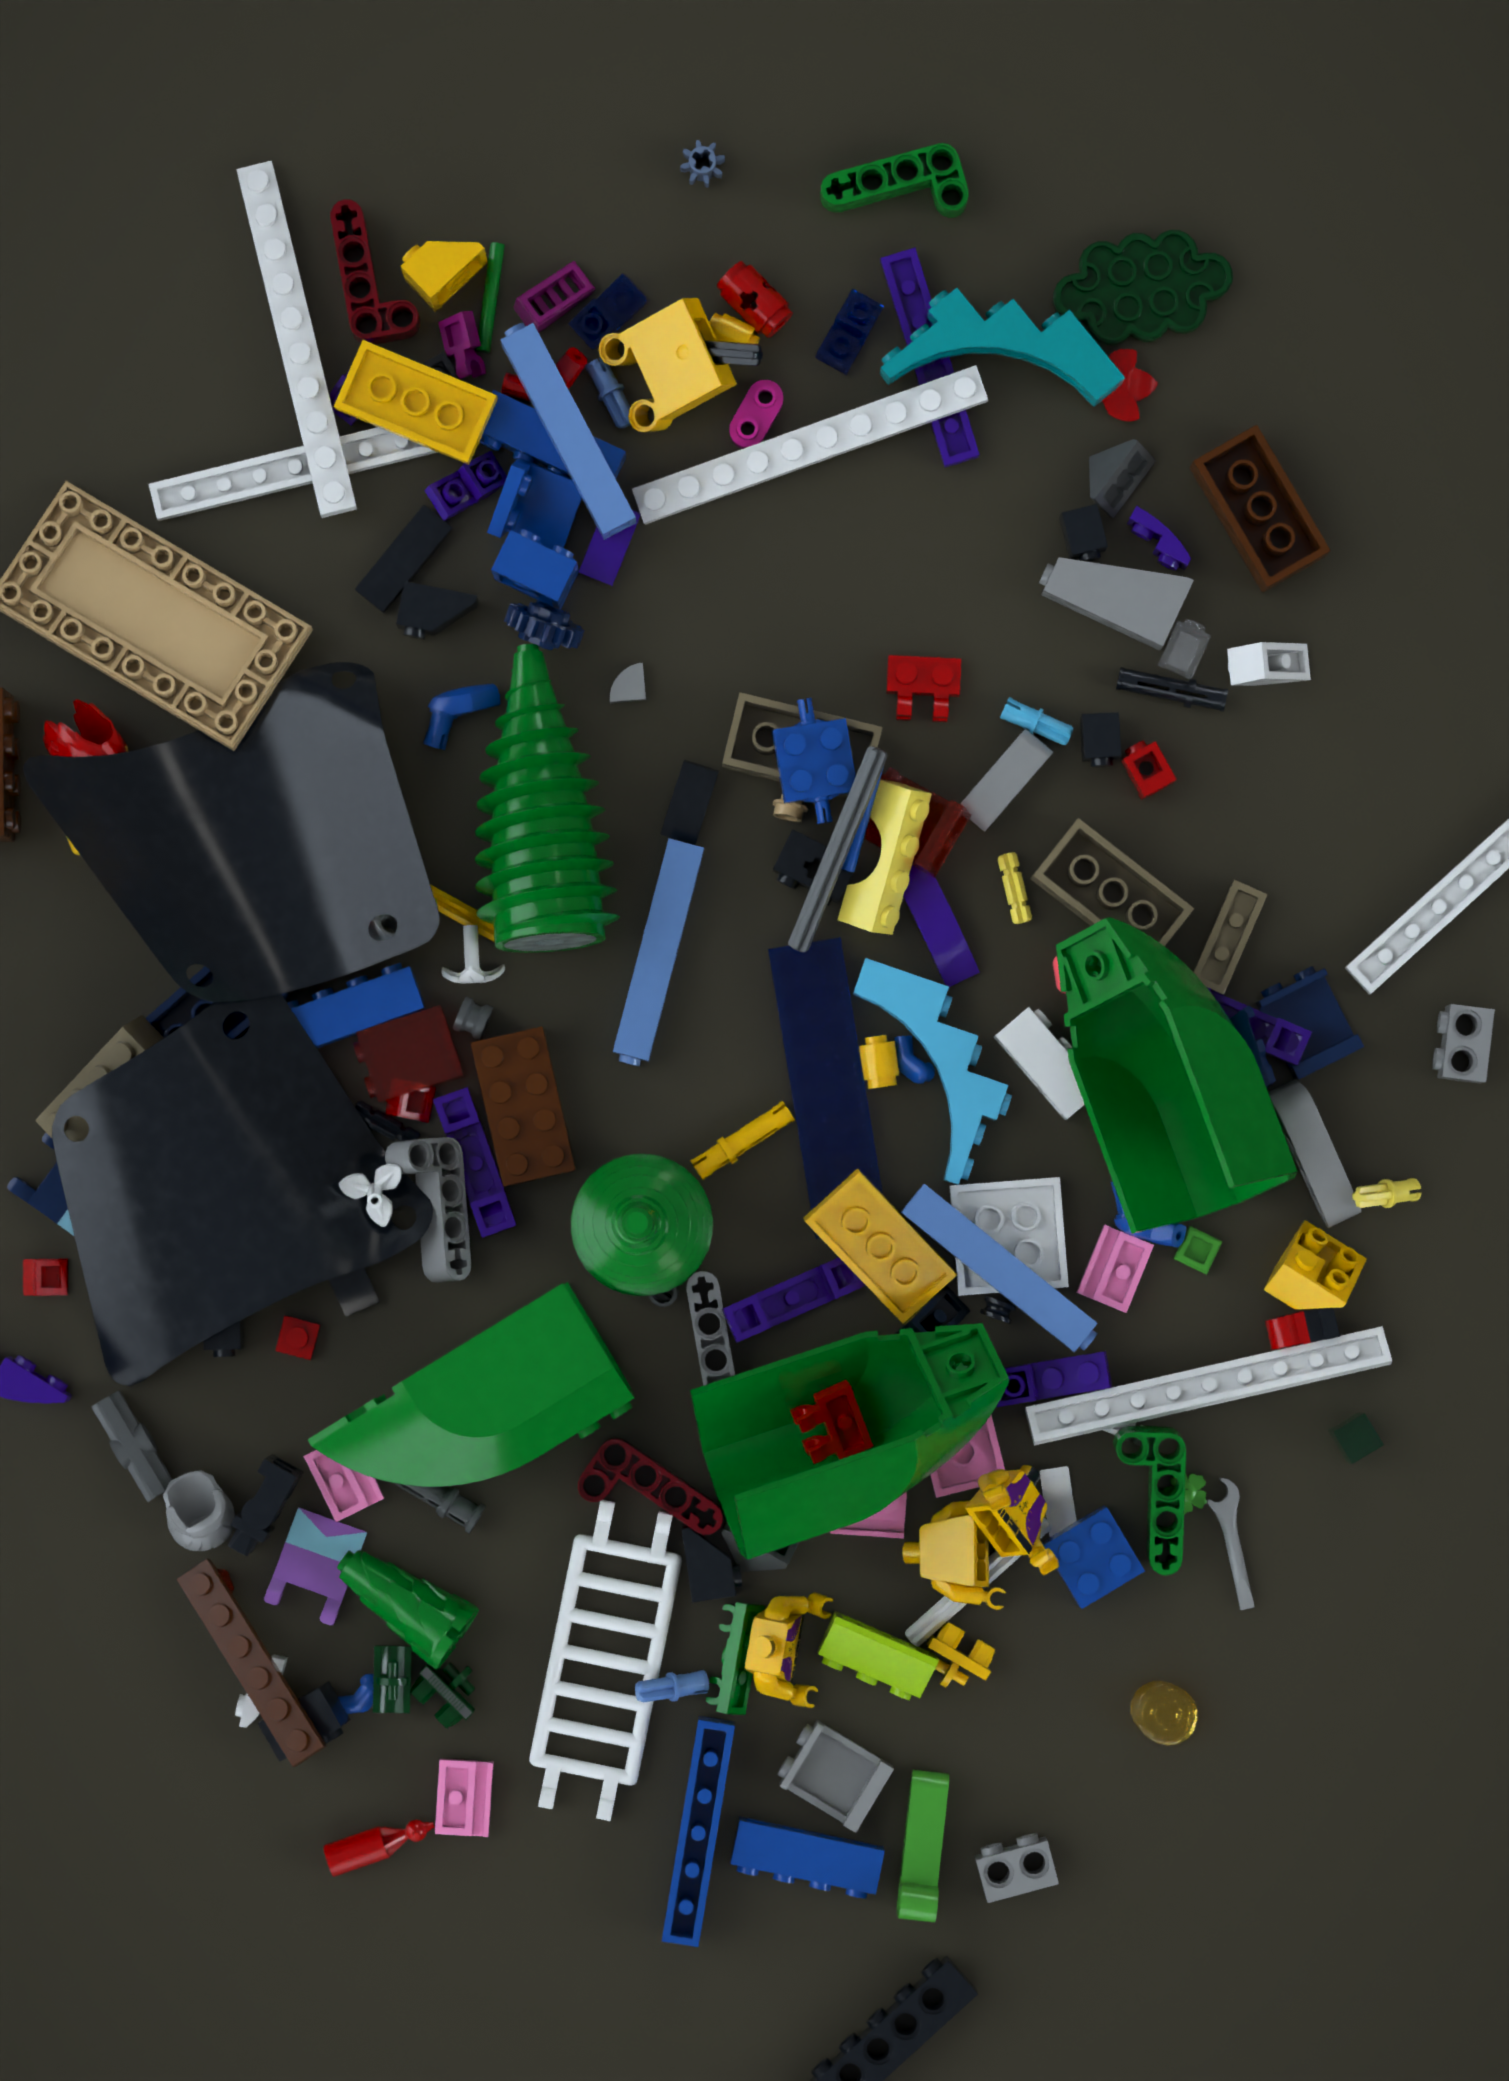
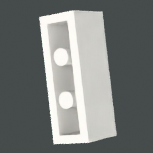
[994,1007,1085,1120]

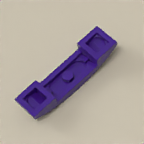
[903,847,980,987]
[1207,987,1312,1066]
[433,1087,517,1238]
[722,1257,866,1343]

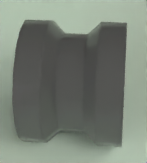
[453,996,494,1041]

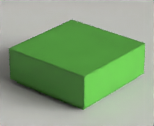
[1173,1226,1223,1275]

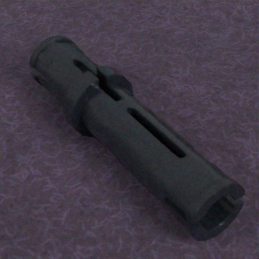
[1116,667,1228,712]

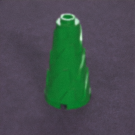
[337,1550,479,1670]

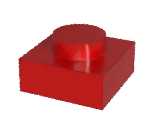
[275,1315,321,1360]

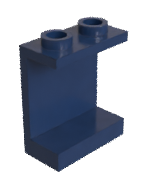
[1255,966,1364,1080]

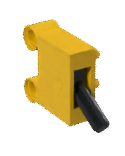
[598,298,763,432]

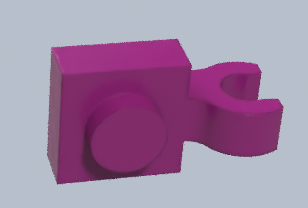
[438,311,486,379]

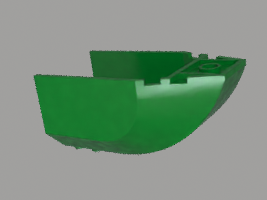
[1056,917,1297,1234]
[307,1282,635,1487]
[690,1323,1009,1560]

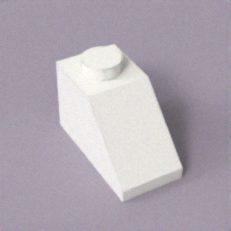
[1227,642,1311,686]

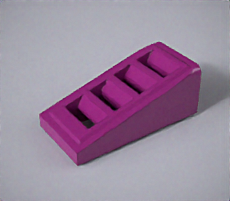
[513,261,596,333]

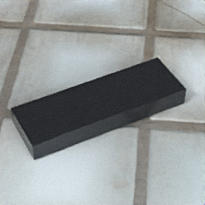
[355,505,453,613]

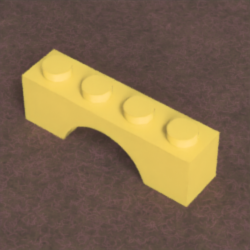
[837,779,932,935]

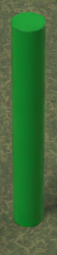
[476,242,505,353]

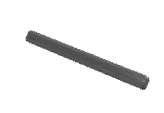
[788,746,888,953]

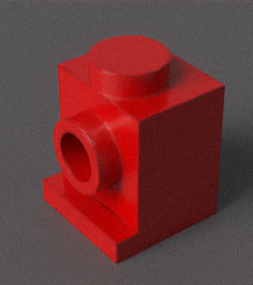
[1121,740,1177,800]

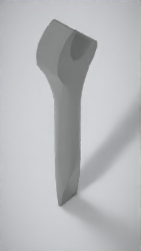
[1207,1477,1255,1610]

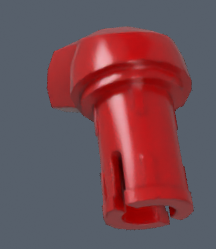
[501,347,587,406]

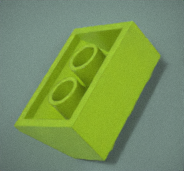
[817,1611,939,1701]

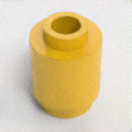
[709,313,760,344]
[858,1035,900,1089]

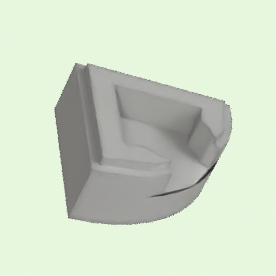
[610,663,646,704]

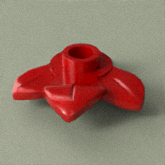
[1101,349,1158,422]

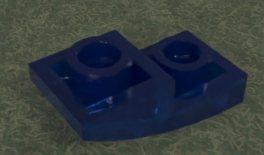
[568,273,650,350]
[815,289,884,375]

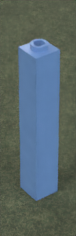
[501,323,636,540]
[613,839,704,1067]
[900,1184,1098,1352]

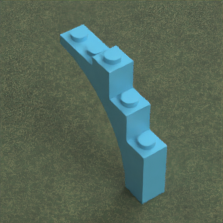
[853,958,1012,1185]

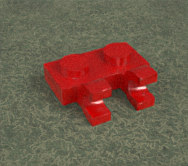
[886,655,961,722]
[790,1379,873,1464]

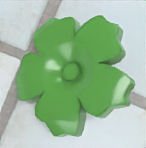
[1163,1473,1207,1515]

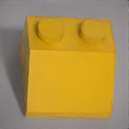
[401,241,488,312]

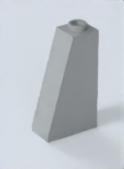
[1039,557,1194,651]

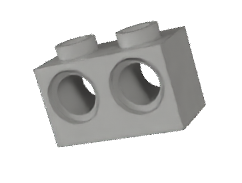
[1432,1004,1495,1084]
[974,1833,1059,1903]

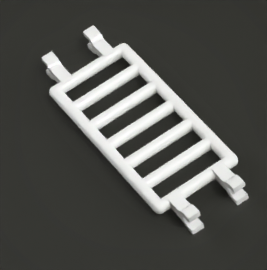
[529,1500,682,1821]

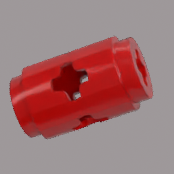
[716,261,793,338]

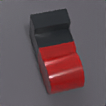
[1265,1308,1340,1350]

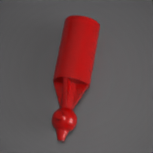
[323,1819,434,1877]

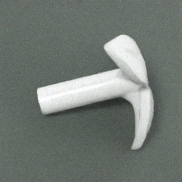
[441,925,505,984]
[339,1164,402,1227]

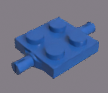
[772,698,856,824]

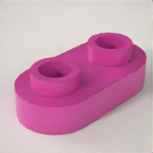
[729,380,783,449]

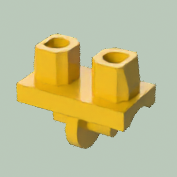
[927,1621,995,1688]

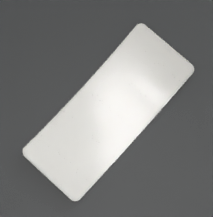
[1040,1466,1077,1537]

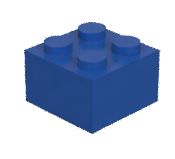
[491,529,579,610]
[1042,1505,1145,1609]

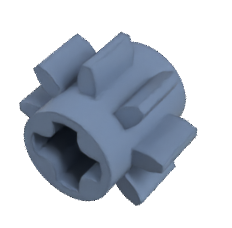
[680,140,725,188]

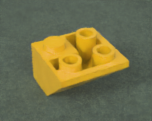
[1264,1220,1367,1310]

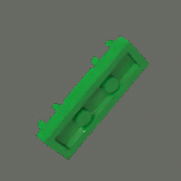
[706,1602,765,1715]

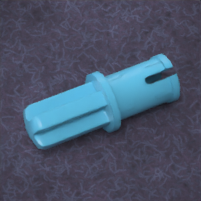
[1000,697,1073,745]

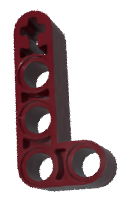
[330,199,420,345]
[578,1438,723,1535]

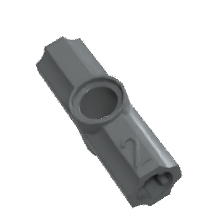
[91,1390,173,1502]

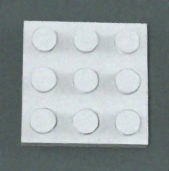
[949,1177,1069,1296]

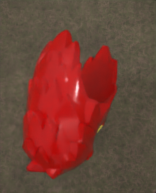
[43,699,128,757]

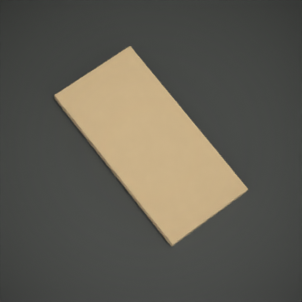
[0,481,313,751]

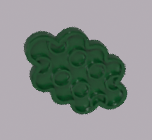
[1052,230,1233,345]

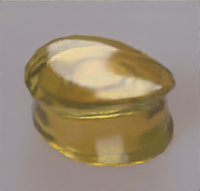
[1131,1681,1198,1746]

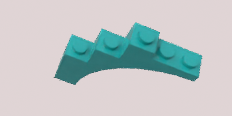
[880,288,1125,407]

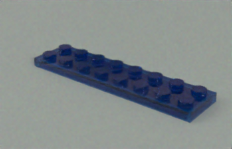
[768,937,883,1239]

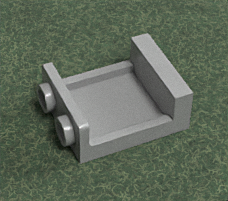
[777,1720,894,1833]

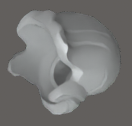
[163,1470,235,1552]

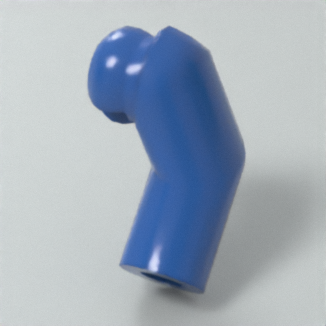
[894,1036,935,1084]
[338,1674,374,1714]

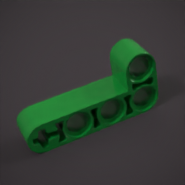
[820,143,969,218]
[1113,1426,1186,1576]

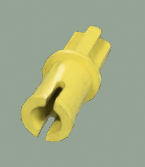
[1352,1178,1421,1208]

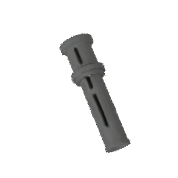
[394,1483,486,1534]

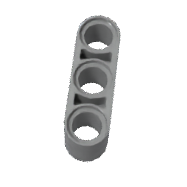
[957,729,1053,832]

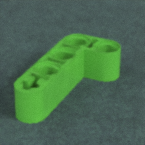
[897,1769,950,1923]

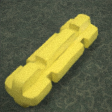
[998,852,1032,924]

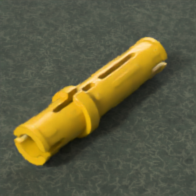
[690,1101,795,1180]

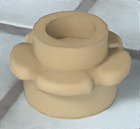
[773,794,808,822]

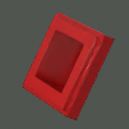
[386,1079,436,1123]
[23,1259,68,1296]

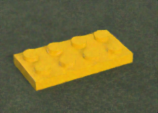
[333,340,498,465]
[803,1168,957,1324]

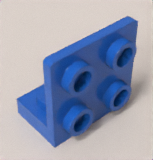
[487,458,582,549]

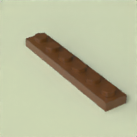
[176,1559,326,1767]

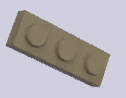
[1193,880,1268,995]

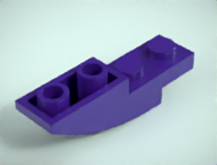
[996,1351,1112,1407]
[0,1354,73,1404]

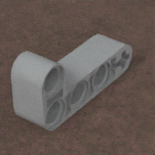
[1268,1079,1361,1228]
[385,1137,471,1283]
[686,1271,735,1386]

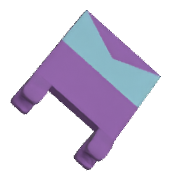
[264,1507,368,1625]

